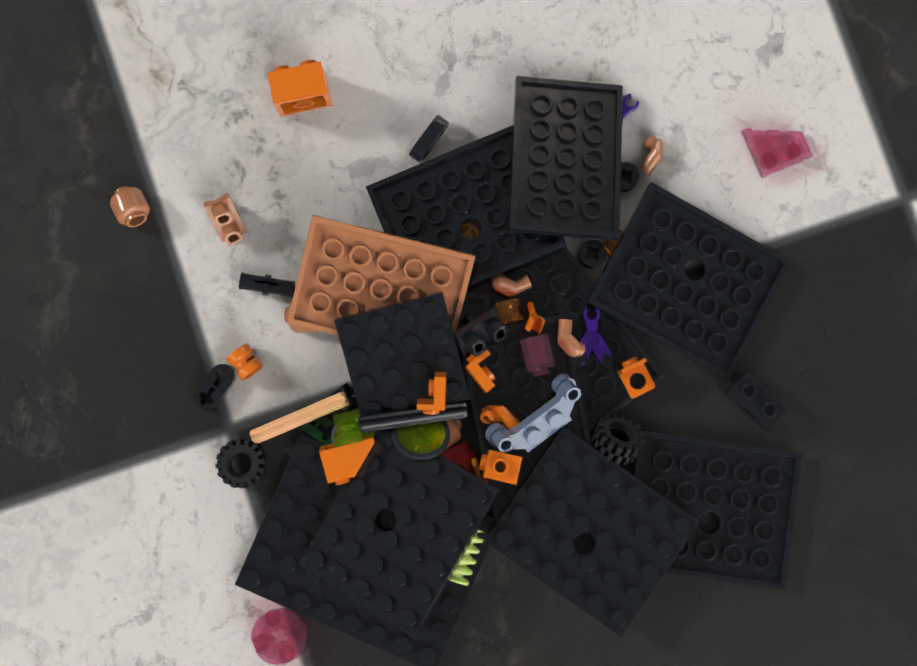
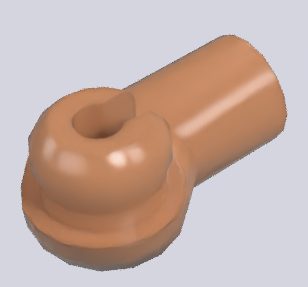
[639,135,663,176]
[491,274,532,296]

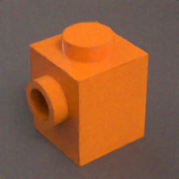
[479,449,522,485]

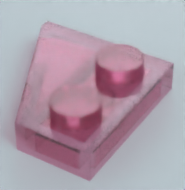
[741,128,813,179]

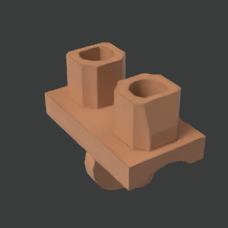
[203,193,247,245]

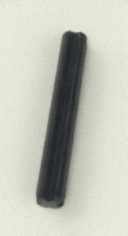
[358,401,468,432]

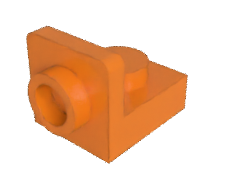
[465,349,495,393]
[417,372,447,415]

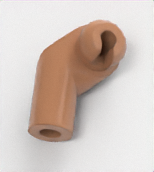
[557,319,585,357]

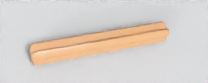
[250,392,349,444]

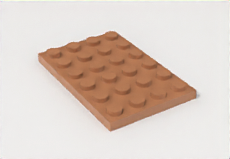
[287,215,475,335]

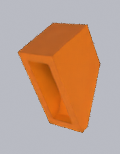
[319,433,375,485]

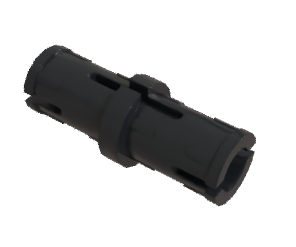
[239,272,296,298]

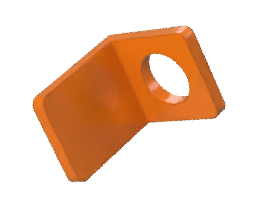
[617,356,655,399]

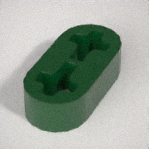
[296,405,336,445]

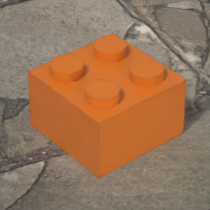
[267,60,333,116]

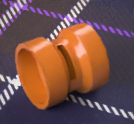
[226,343,264,381]

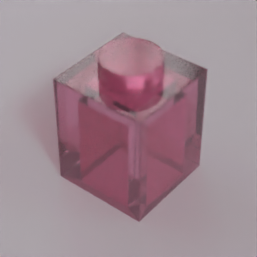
[518,334,555,377]

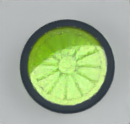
[391,421,450,460]

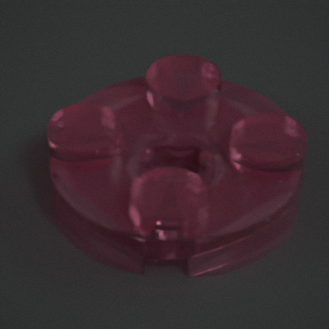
[251,608,307,665]

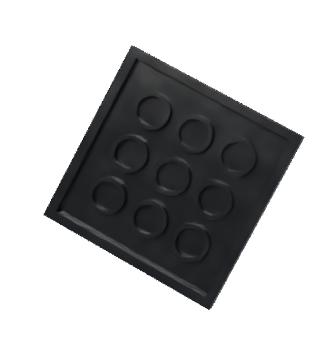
[334,291,470,416]

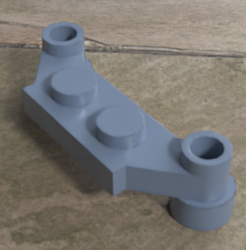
[485,373,581,453]

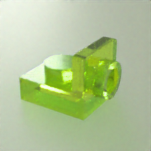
[333,408,366,447]

